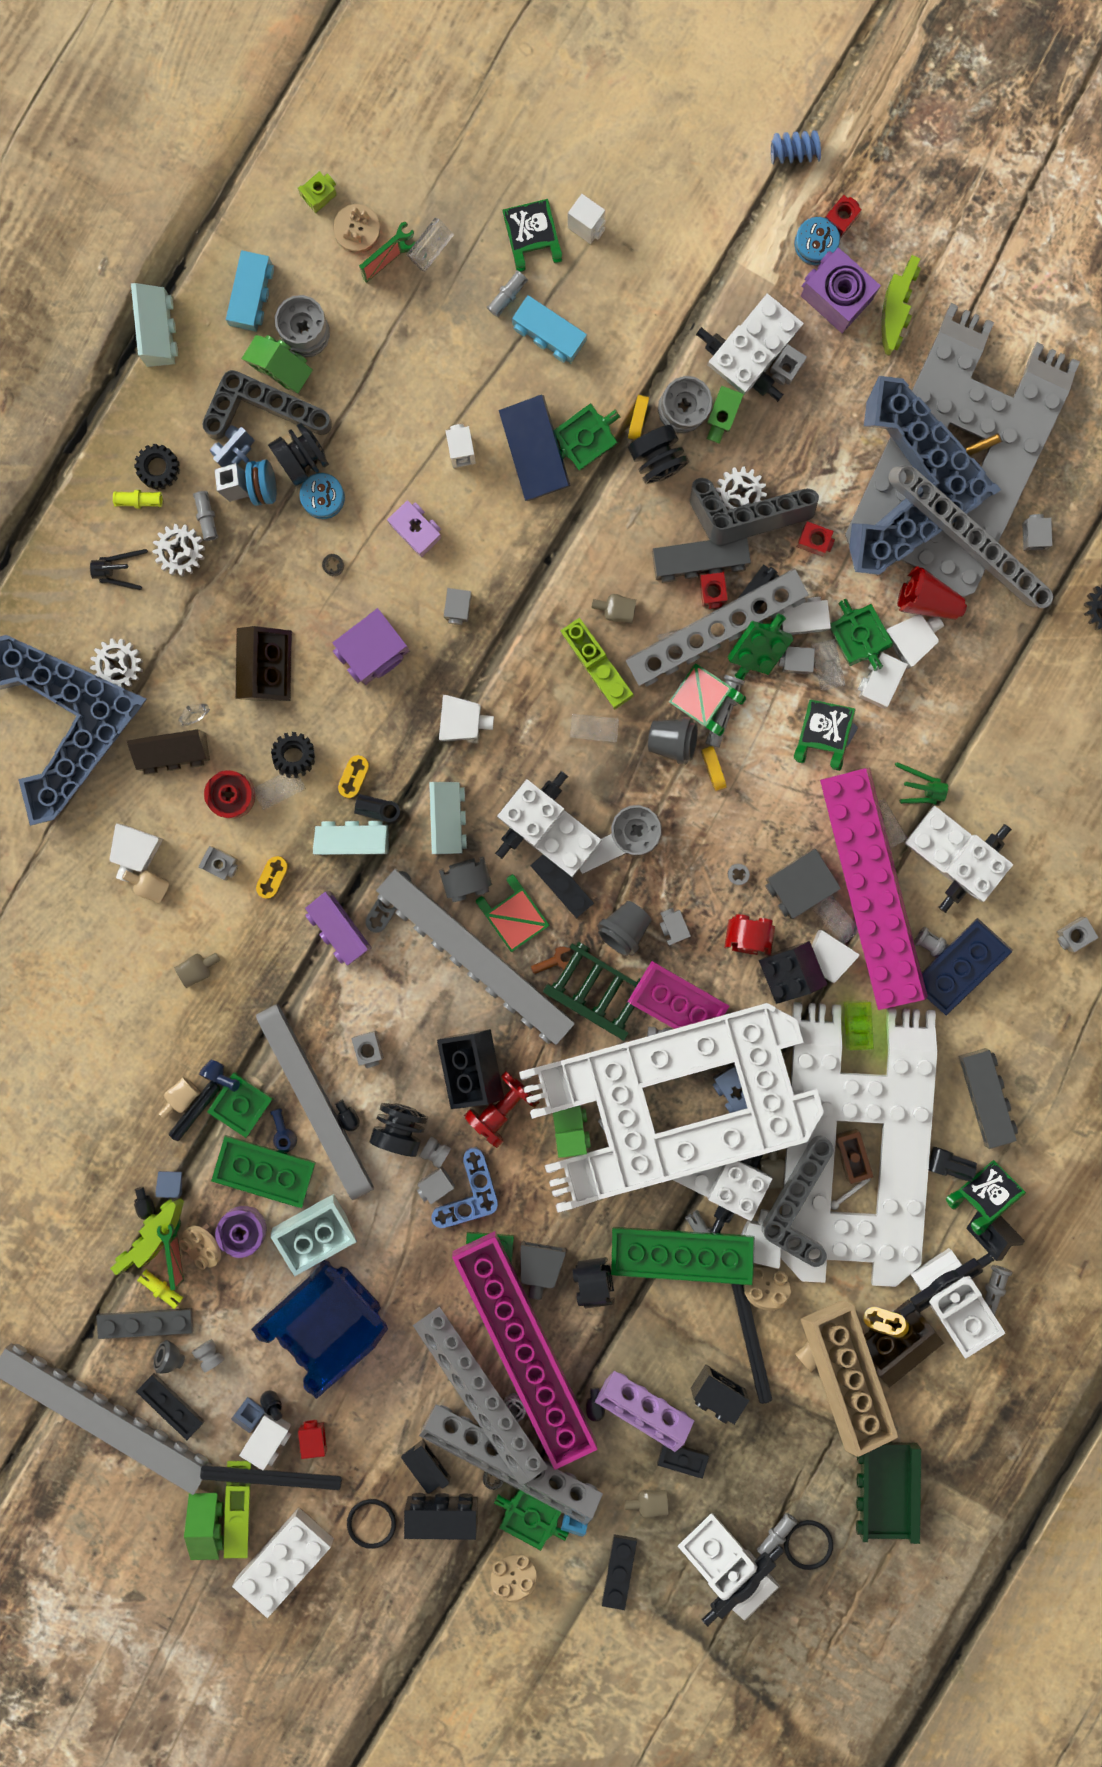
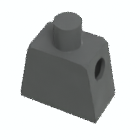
[521,1241,566,1300]

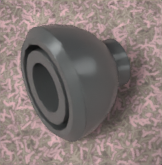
[153,1340,185,1374]

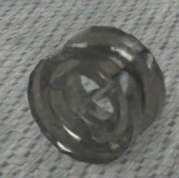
[322,554,344,576]
[483,1471,504,1490]

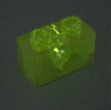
[843,1000,874,1051]

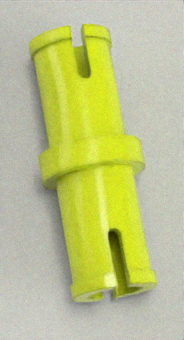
[113,490,163,509]
[137,1269,183,1309]

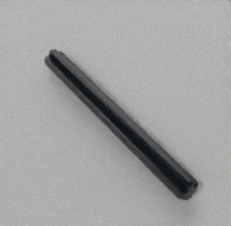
[731,1284,772,1404]
[200,1465,342,1490]

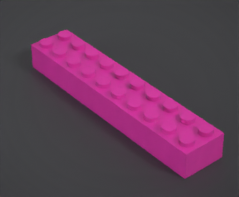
[820,768,928,1010]
[452,1231,598,1470]

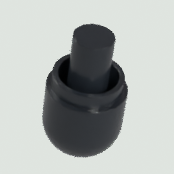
[335,1099,360,1131]
[134,1187,155,1220]
[586,1387,605,1422]
[260,1390,283,1421]

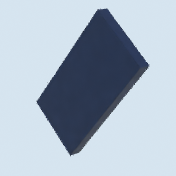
[499,394,571,501]
[922,918,1013,1016]

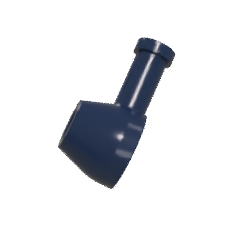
[198,1059,240,1092]
[270,1108,297,1152]

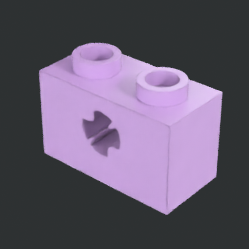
[387,500,441,557]

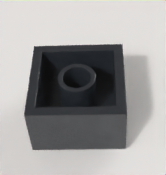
[759,941,827,1004]
[691,1364,750,1425]

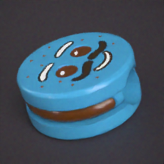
[794,217,840,266]
[245,459,277,506]
[300,473,345,519]

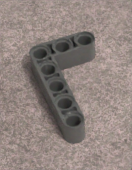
[202,370,332,440]
[690,478,819,545]
[761,1136,834,1267]

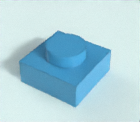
[561,1514,588,1537]

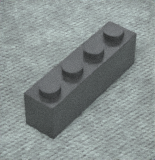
[652,538,751,583]
[958,1048,1018,1149]

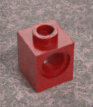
[825,194,862,239]
[796,521,835,557]
[699,572,728,609]
[298,1420,327,1459]

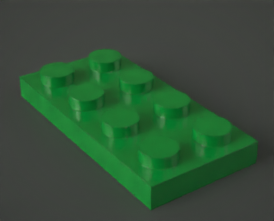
[211,1135,316,1208]

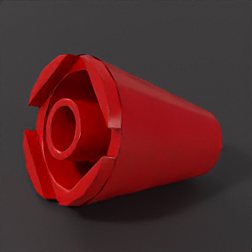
[897,566,967,620]

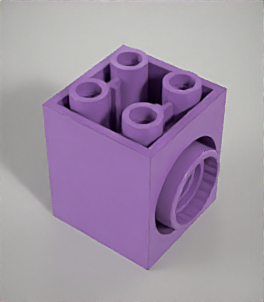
[801,247,881,334]
[332,608,410,685]

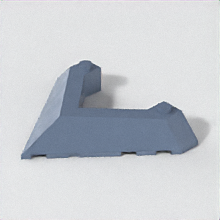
[849,376,1001,574]
[0,635,147,826]

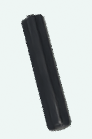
[169,1081,220,1141]

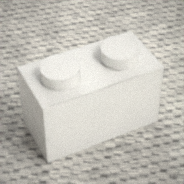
[567,194,606,244]
[445,424,476,468]
[780,597,831,635]
[858,652,908,709]
[239,1413,291,1470]

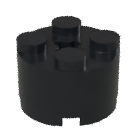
[573,1257,615,1309]

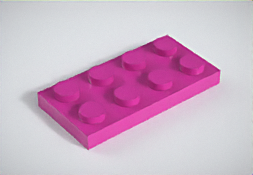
[627,961,730,1029]

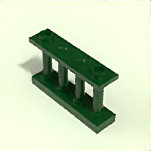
[543,941,641,1041]

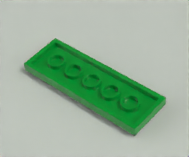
[611,1227,755,1285]

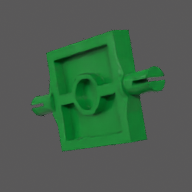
[554,403,621,471]
[830,599,893,671]
[727,613,794,680]
[494,1490,569,1551]

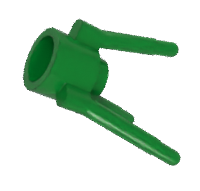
[895,762,948,804]

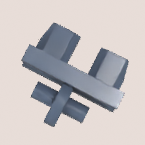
[210,425,255,467]

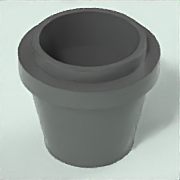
[648,717,698,765]
[597,901,652,956]

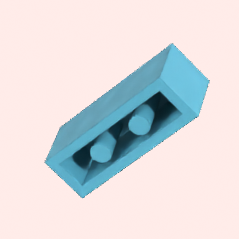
[226,250,274,332]
[512,295,587,364]

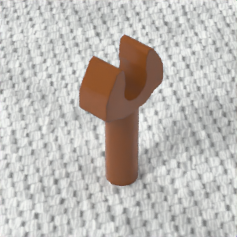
[531,946,570,975]

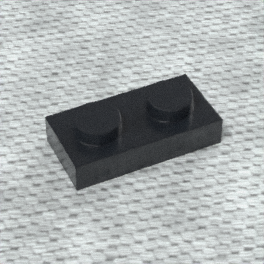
[657,1444,709,1479]

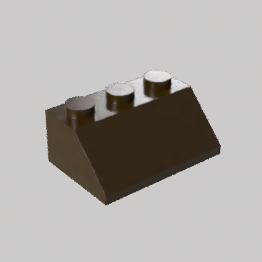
[235,626,292,701]
[127,729,210,775]
[864,1299,944,1388]

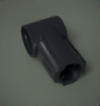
[354,794,403,824]
[928,1146,977,1182]

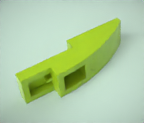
[881,255,921,356]
[560,617,634,710]
[110,1198,184,1275]
[224,1461,251,1558]

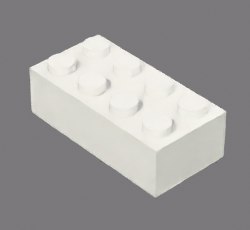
[232,1508,334,1618]

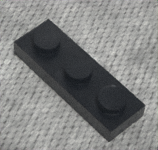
[530,855,594,919]
[136,1373,205,1441]
[601,1534,637,1611]

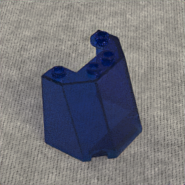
[251,1260,388,1399]

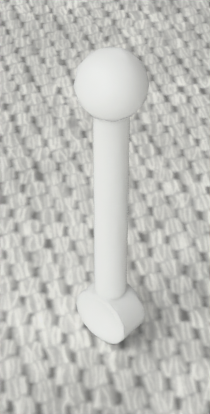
[831,1178,871,1210]

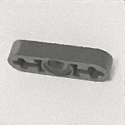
[366,871,412,933]

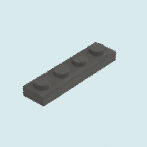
[96,1308,193,1339]

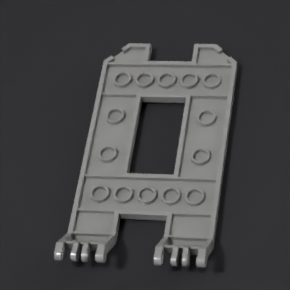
[845,303,1080,597]

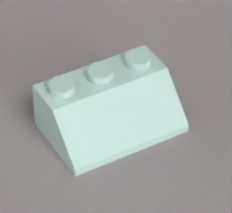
[131,283,178,367]
[429,782,467,855]
[313,821,389,855]
[271,1194,357,1277]

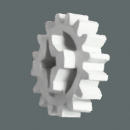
[716,467,767,510]
[152,524,205,577]
[90,638,143,688]

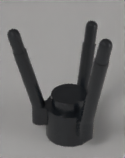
[90,549,148,590]

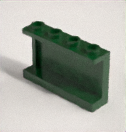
[856,1442,921,1544]

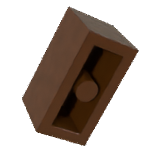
[835,1128,873,1184]

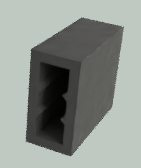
[765,849,841,919]

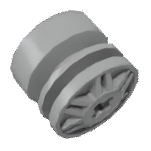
[275,295,330,358]
[658,376,712,433]
[611,805,662,855]

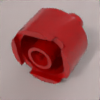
[204,770,256,819]
[724,914,775,956]

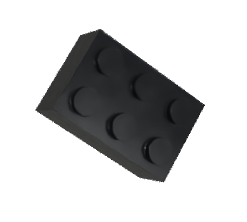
[437,1029,505,1109]
[404,1493,478,1540]

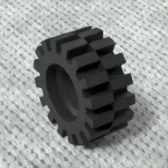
[134,444,180,490]
[271,732,315,778]

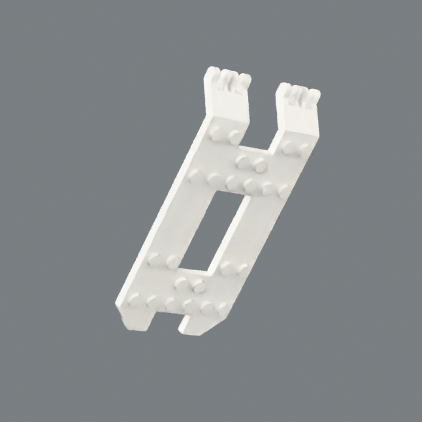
[780,1002,937,1287]
[519,1003,824,1212]

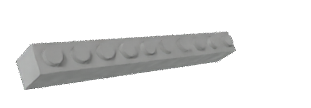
[376,869,575,1045]
[0,1343,212,1495]

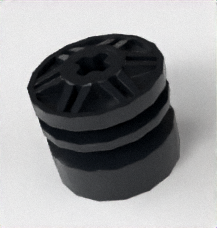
[268,423,329,487]
[628,424,689,484]
[369,1103,428,1157]

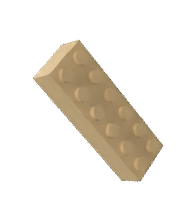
[801,1301,899,1457]

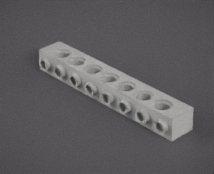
[626,568,809,687]
[413,1307,548,1486]
[419,1404,603,1525]

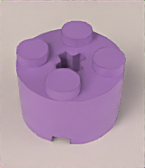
[215,1206,267,1258]

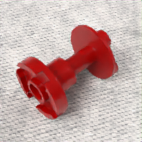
[464,1071,540,1148]

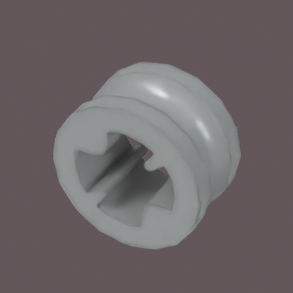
[727,864,750,885]

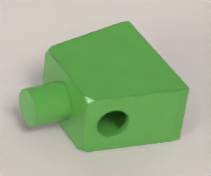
[706,385,744,444]

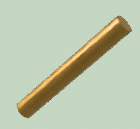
[965,433,1002,456]

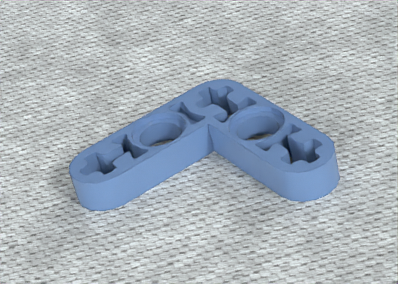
[431,1147,498,1228]

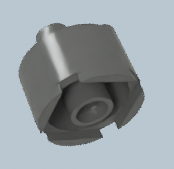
[439,857,492,902]

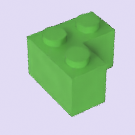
[241,335,313,394]
[553,1105,591,1158]
[184,1493,224,1560]

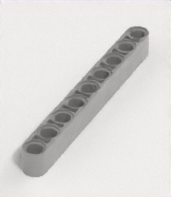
[889,466,1053,608]
[256,1004,374,1200]

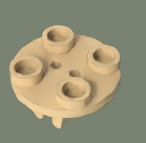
[333,204,380,252]
[179,1223,221,1270]
[744,1267,791,1311]
[491,1555,537,1603]

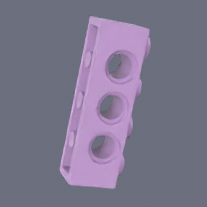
[595,1371,694,1452]

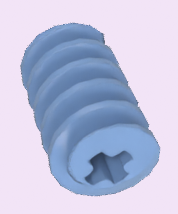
[771,130,821,164]

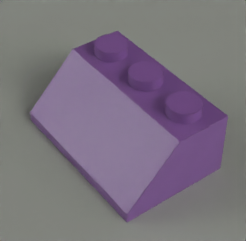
[305,891,372,965]

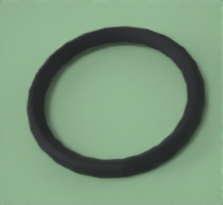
[347,1499,396,1549]
[784,1520,833,1570]

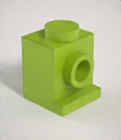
[298,171,337,213]

